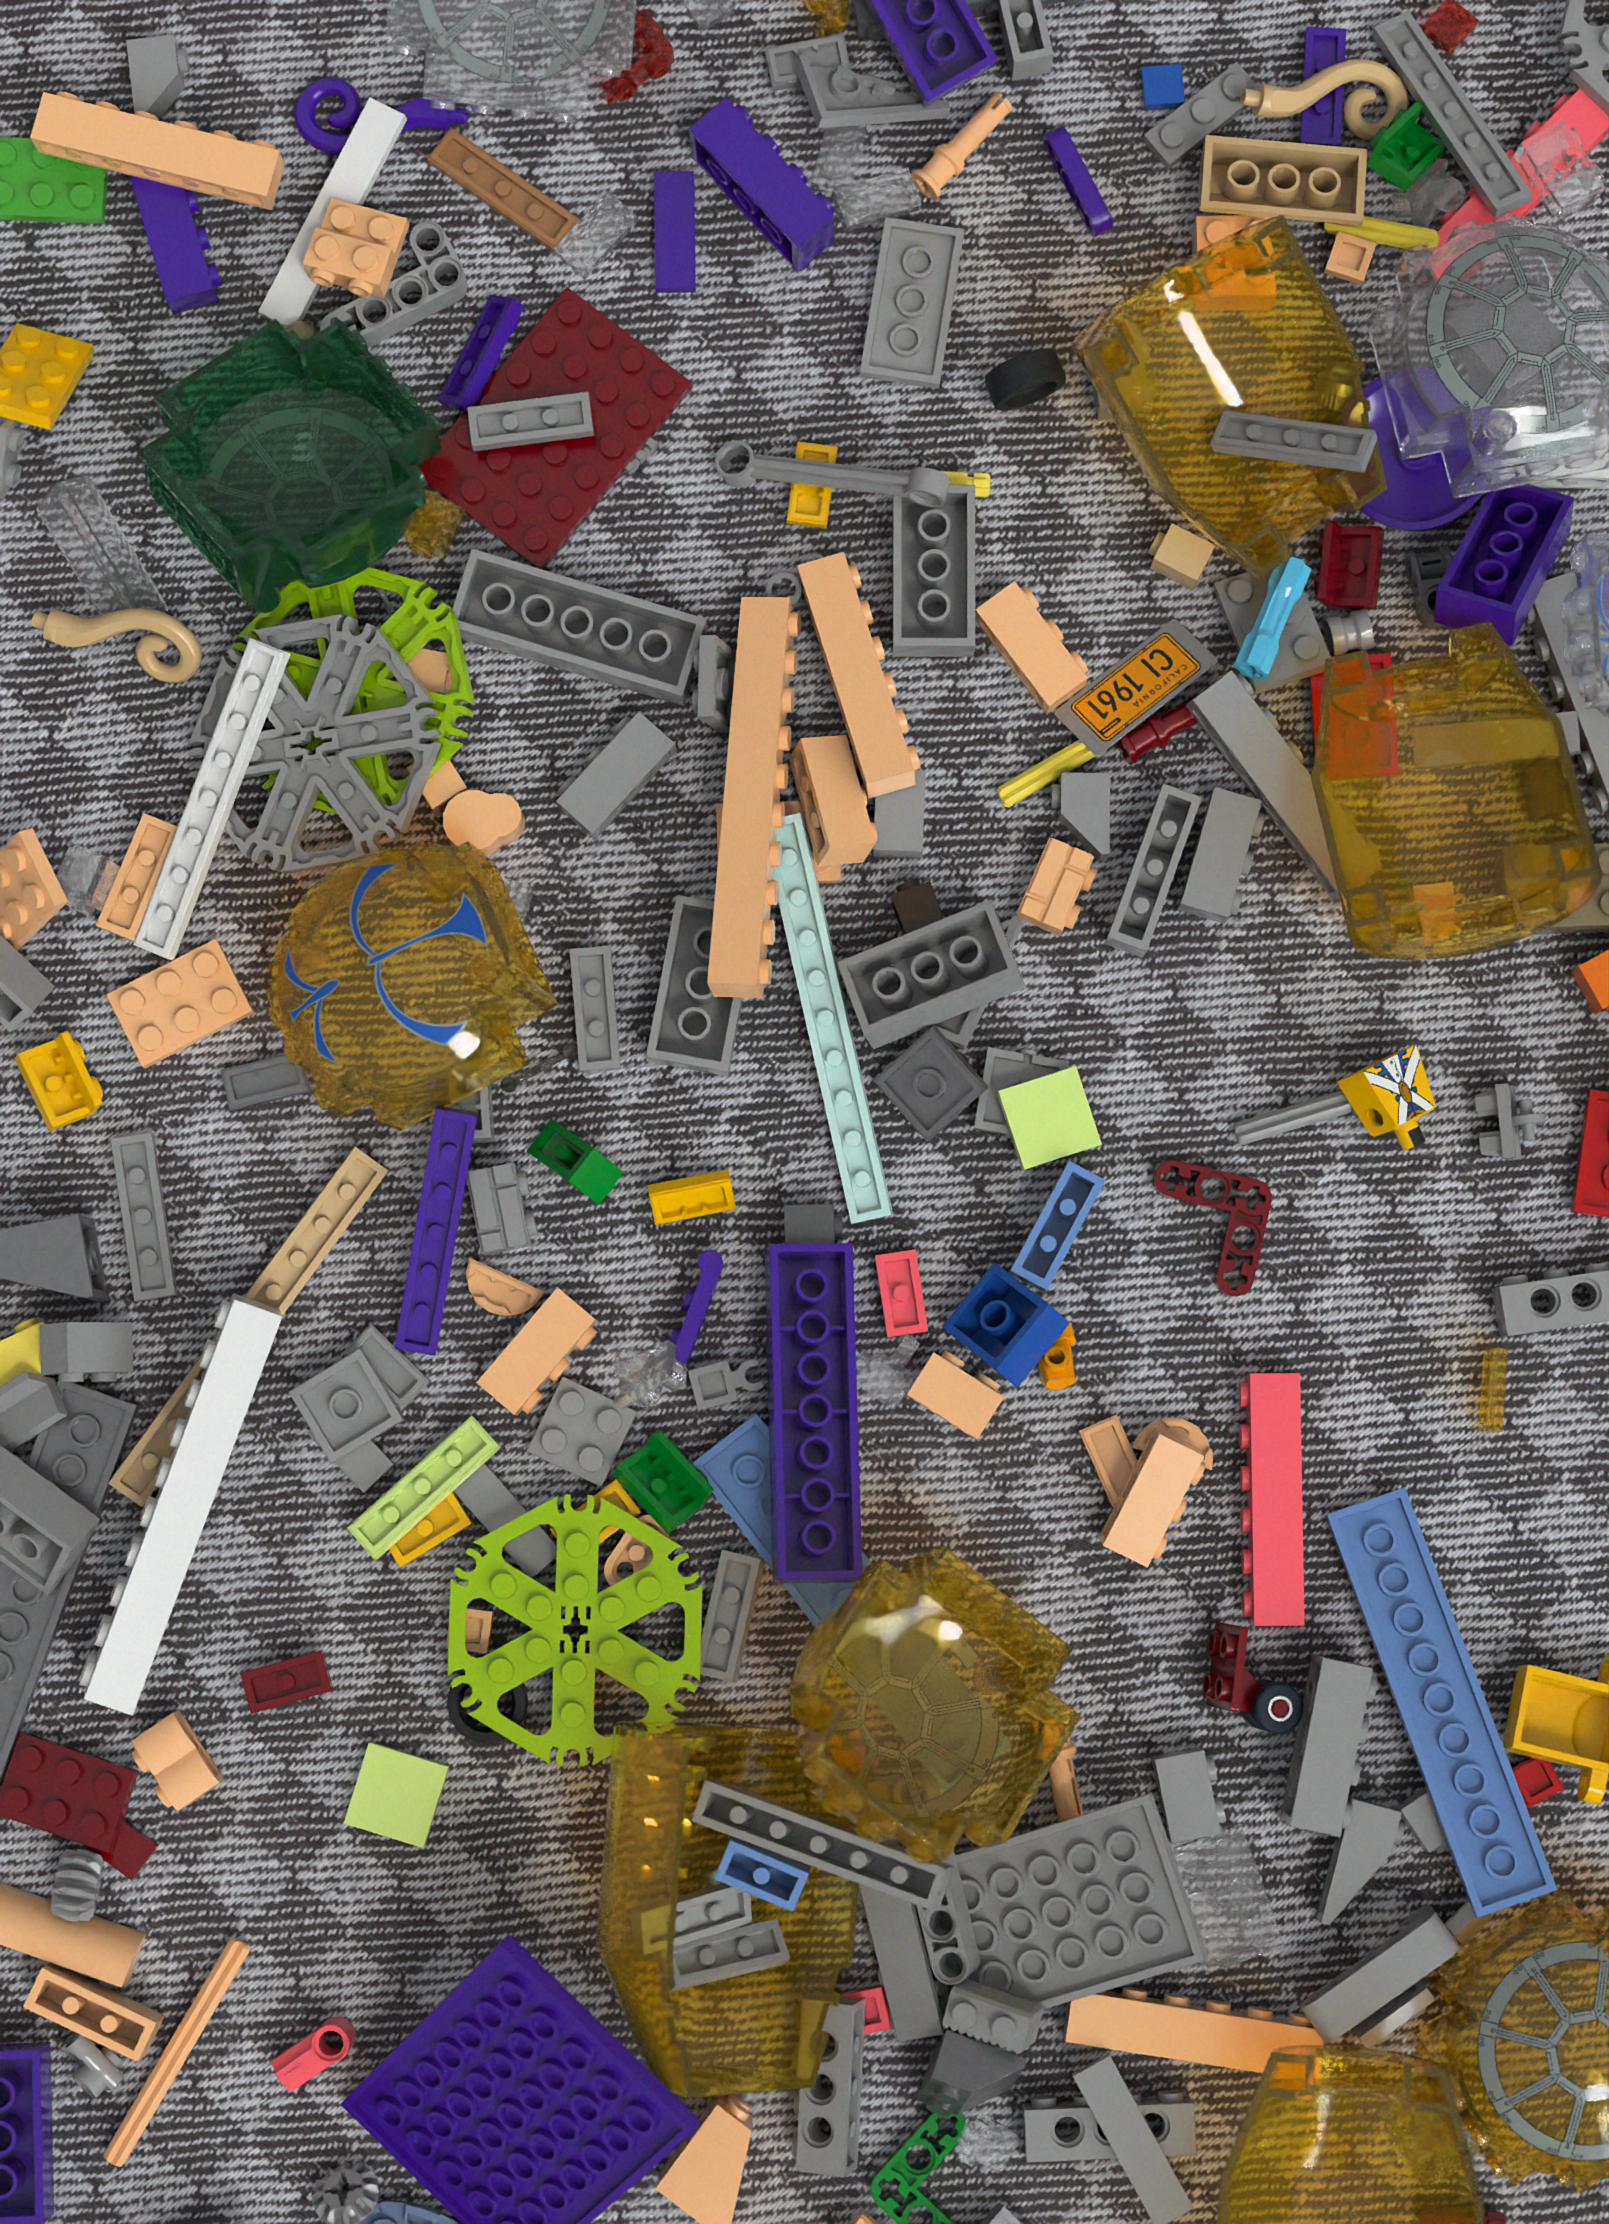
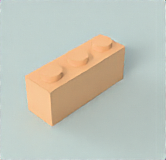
[975,581,1088,715]
[789,735,877,866]
[476,1287,598,1416]
[1099,1427,1206,1568]
[23,1963,165,2062]

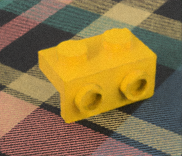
[14,1031,103,1132]

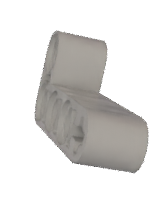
[320,221,468,358]
[1300,1905,1460,2043]

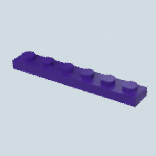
[394,1106,478,1356]

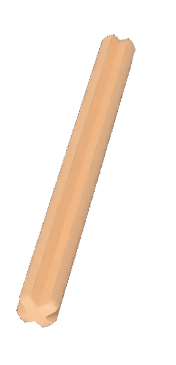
[103,1937,250,2167]

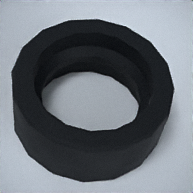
[984,348,1066,411]
[447,1671,528,1744]

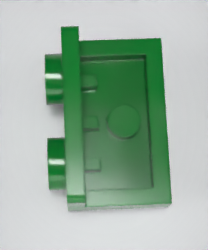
[1367,101,1446,192]
[613,1430,713,1534]

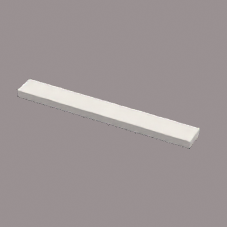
[133,638,290,960]

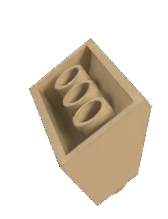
[1198,135,1367,226]

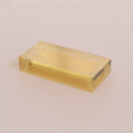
[1478,1348,1508,1433]

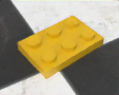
[0,323,94,430]

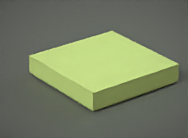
[996,1066,1102,1171]
[344,1741,450,1848]

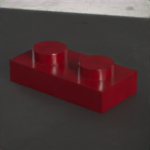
[240,1650,334,1714]

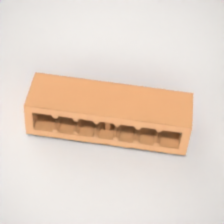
[0,1882,146,1988]

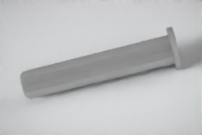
[1234,1090,1357,1145]

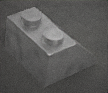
[917,2030,1027,2116]

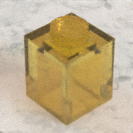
[403,489,465,560]

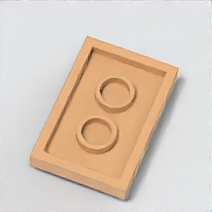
[0,828,68,951]
[106,939,255,1068]

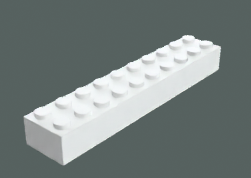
[79,1293,283,1715]

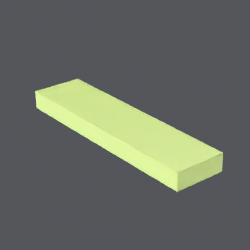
[347,1415,501,1560]

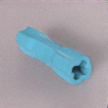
[1234,556,1312,680]

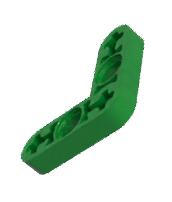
[870,2112,966,2224]

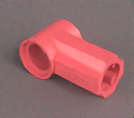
[271,2017,356,2092]

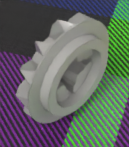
[311,2160,380,2224]

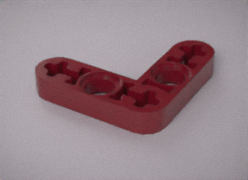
[1153,1160,1272,1297]

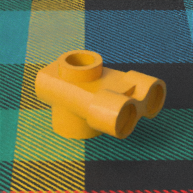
[1037,1321,1076,1391]

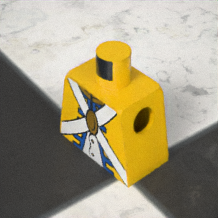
[1337,1045,1435,1151]

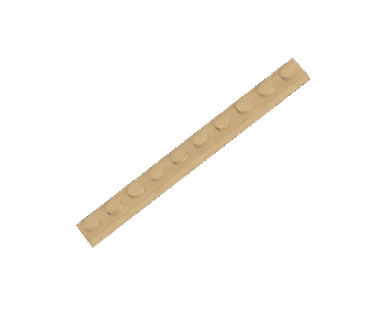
[108,1146,389,1507]

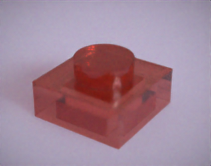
[1422,0,1480,56]

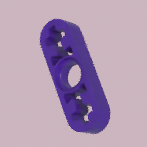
[1042,125,1113,237]

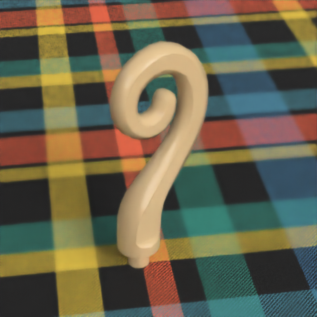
[1240,59,1409,141]
[31,608,202,683]

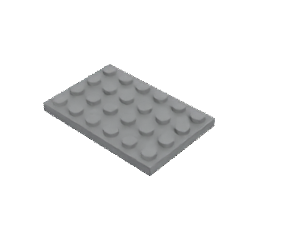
[938,1792,1208,2009]

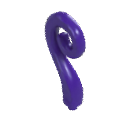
[293,77,468,156]

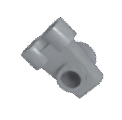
[60,2032,124,2099]

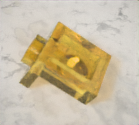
[802,0,850,38]

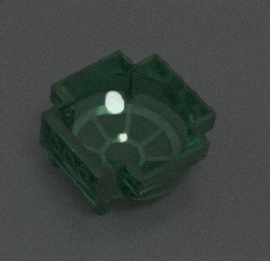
[138,319,442,613]

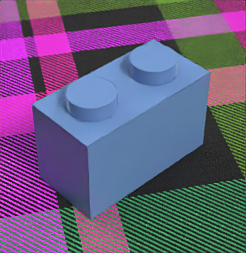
[714,1836,811,1912]

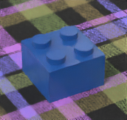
[942,1262,1070,1388]

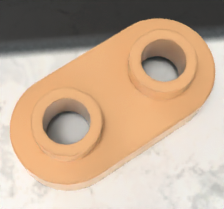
[604,1515,670,1586]

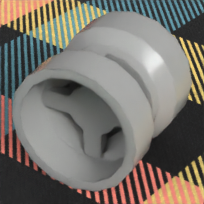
[1323,609,1374,656]

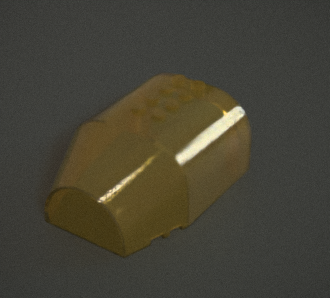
[596,1722,868,2098]

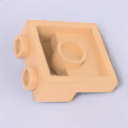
[302,198,410,298]

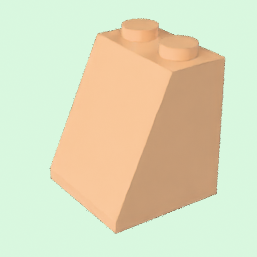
[655,2091,753,2224]

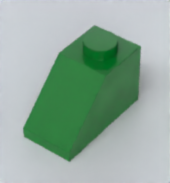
[527,1119,624,1205]

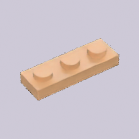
[96,813,178,942]

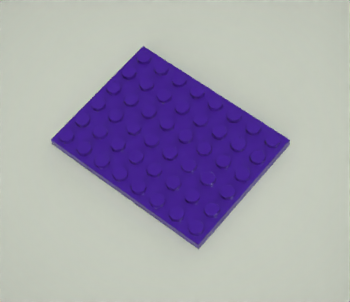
[340,1934,701,2224]

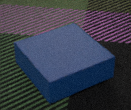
[1140,63,1185,111]

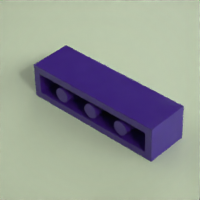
[129,175,222,315]

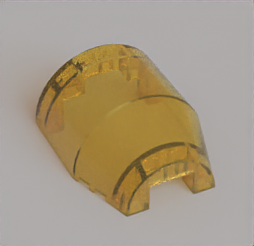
[1072,215,1388,578]
[1311,621,1602,960]
[1217,2045,1485,2224]

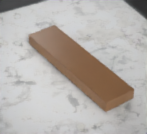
[427,127,580,255]

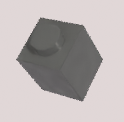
[784,1204,843,1244]

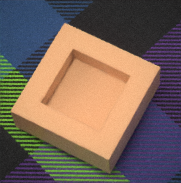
[1324,231,1377,285]
[446,1608,494,1654]

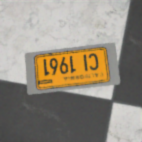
[1054,619,1218,756]

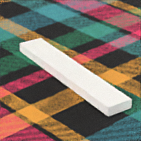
[258,97,407,325]

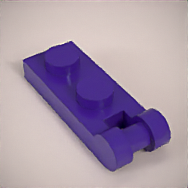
[666,1250,723,1366]

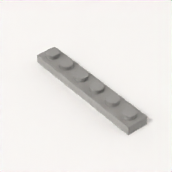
[1372,10,1532,218]

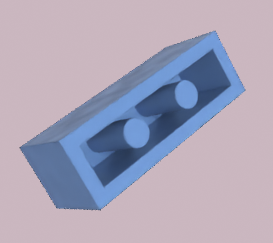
[1008,1161,1106,1293]

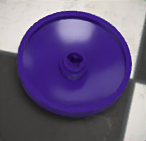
[1337,366,1500,532]

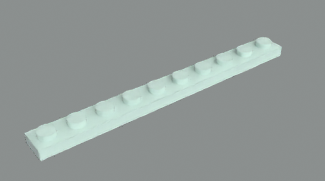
[773,813,893,1224]

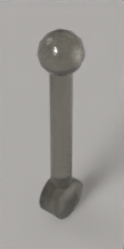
[501,1044,578,1093]

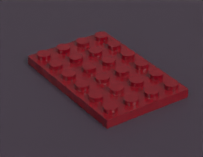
[414,287,693,570]

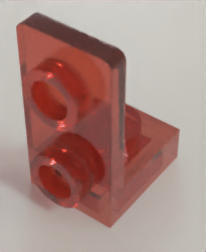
[602,9,674,105]

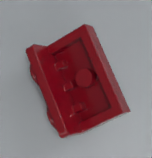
[1314,521,1385,610]

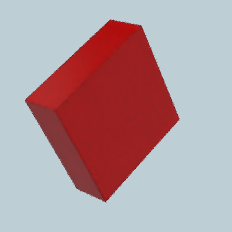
[1511,1757,1565,1808]

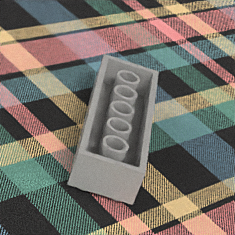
[452,549,708,706]

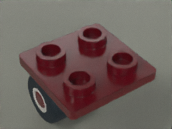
[1202,1622,1304,1734]

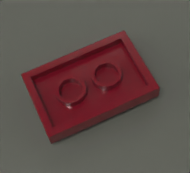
[0,1732,139,1853]

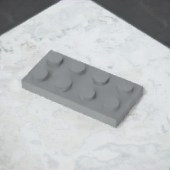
[860,217,965,389]

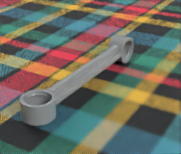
[715,440,951,507]

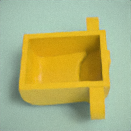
[1503,1654,1609,1805]

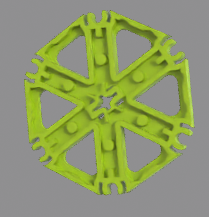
[232,559,476,815]
[447,1494,703,1766]

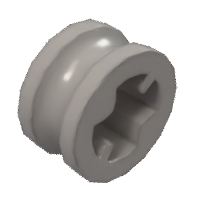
[766,572,802,609]

